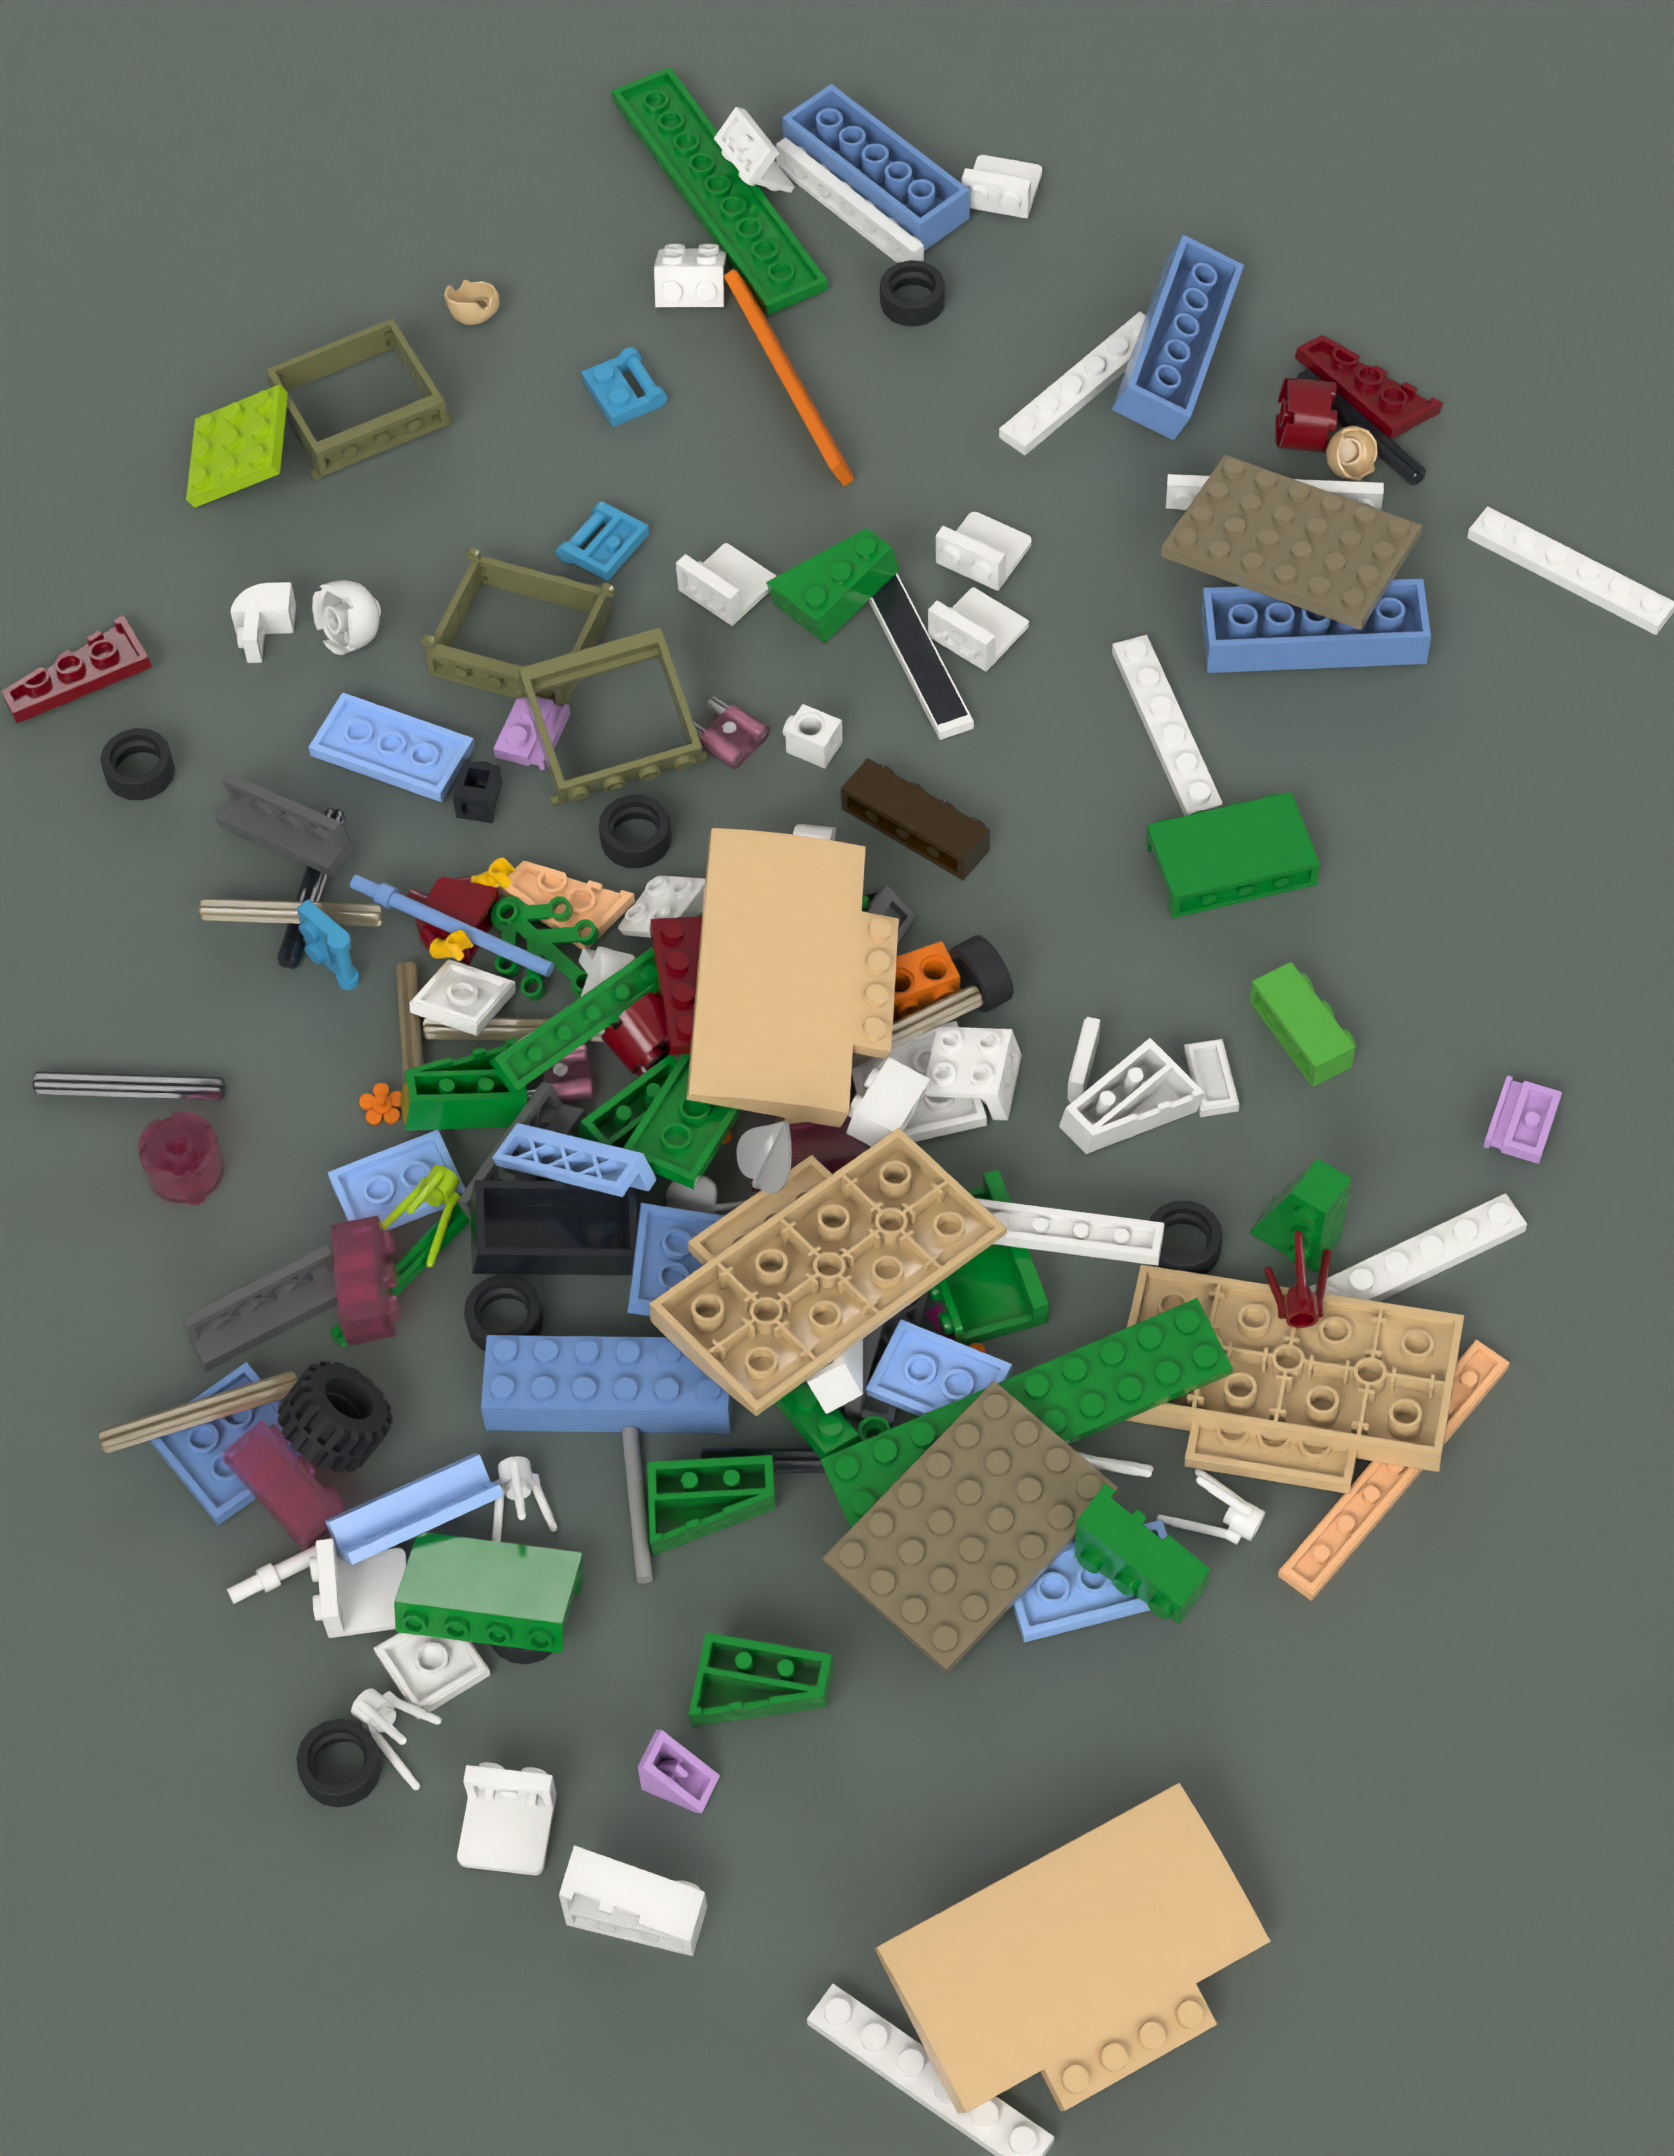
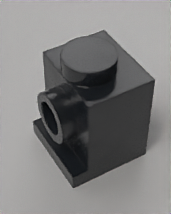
[452,760,503,823]

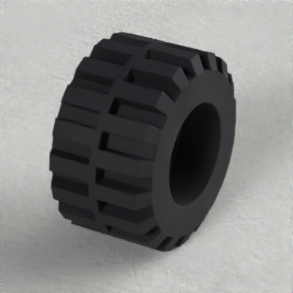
[277,1361,393,1473]

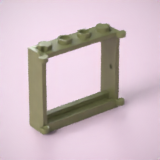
[266,318,453,480]
[420,547,616,706]
[514,627,708,806]

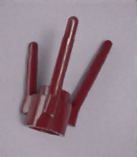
[1264,1230,1331,1328]

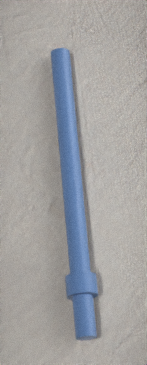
[350,874,554,977]

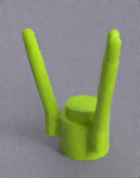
[378,1165,460,1268]

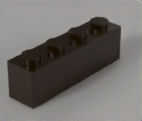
[841,758,990,881]

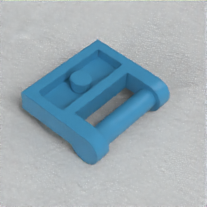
[581,347,668,427]
[556,502,649,581]
[297,899,360,990]

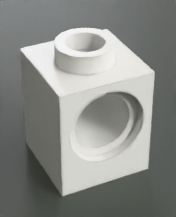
[783,704,843,769]

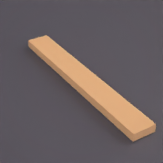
[1278,1339,1510,1601]

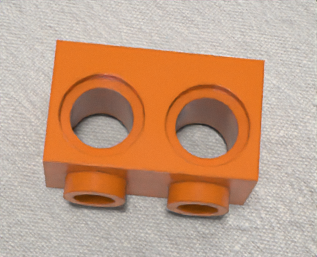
[893,941,960,1021]

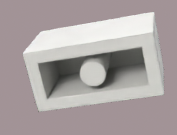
[846,1057,930,1147]

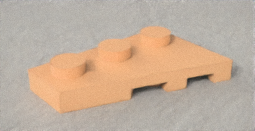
[499,860,635,950]

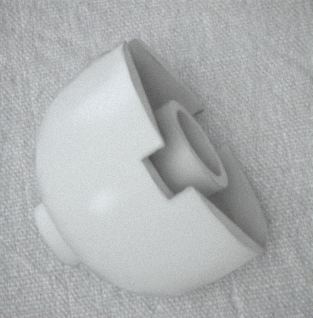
[312,580,381,655]

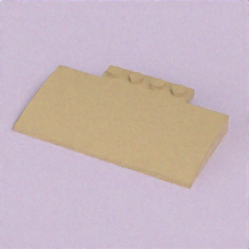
[686,828,899,1128]
[649,1128,1007,1416]
[1126,1265,1464,1494]
[874,1783,1271,2113]

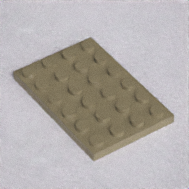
[1161,455,1423,630]
[822,1381,1119,1674]

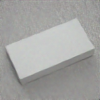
[1067,1017,1100,1102]
[1184,1039,1239,1117]

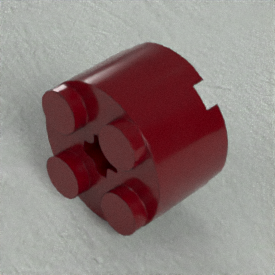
[1275,378,1337,453]
[601,988,670,1077]

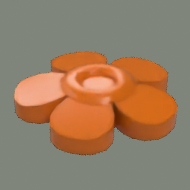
[359,1083,401,1126]

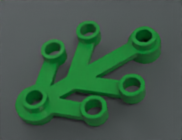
[491,896,599,1001]

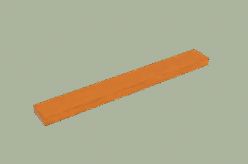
[724,269,854,486]

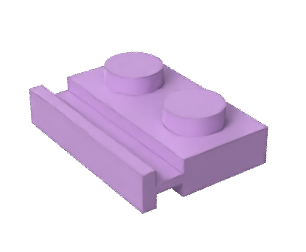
[493,696,571,770]
[1483,1075,1562,1164]

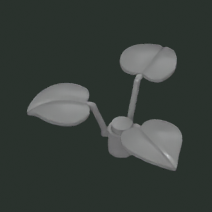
[666,1121,792,1215]

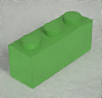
[1250,962,1356,1088]

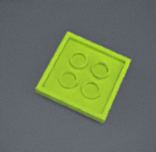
[186,384,288,508]

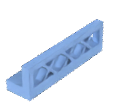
[492,1123,657,1197]
[325,1453,504,1565]

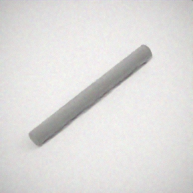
[622,1426,653,1584]

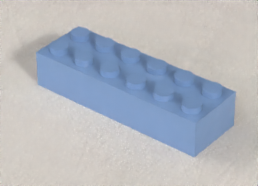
[782,84,970,251]
[1111,234,1244,441]
[1201,579,1431,673]
[481,1335,732,1434]

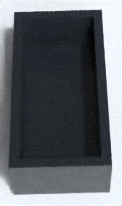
[470,1180,638,1275]

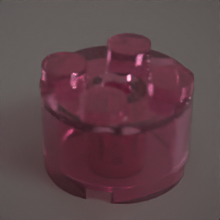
[138,1111,225,1205]

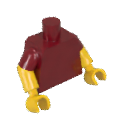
[406,858,516,965]

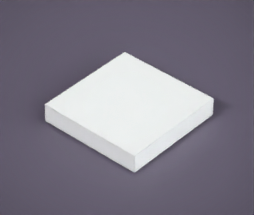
[409,959,516,1036]
[374,1633,491,1719]

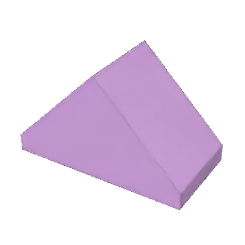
[637,1730,720,1813]

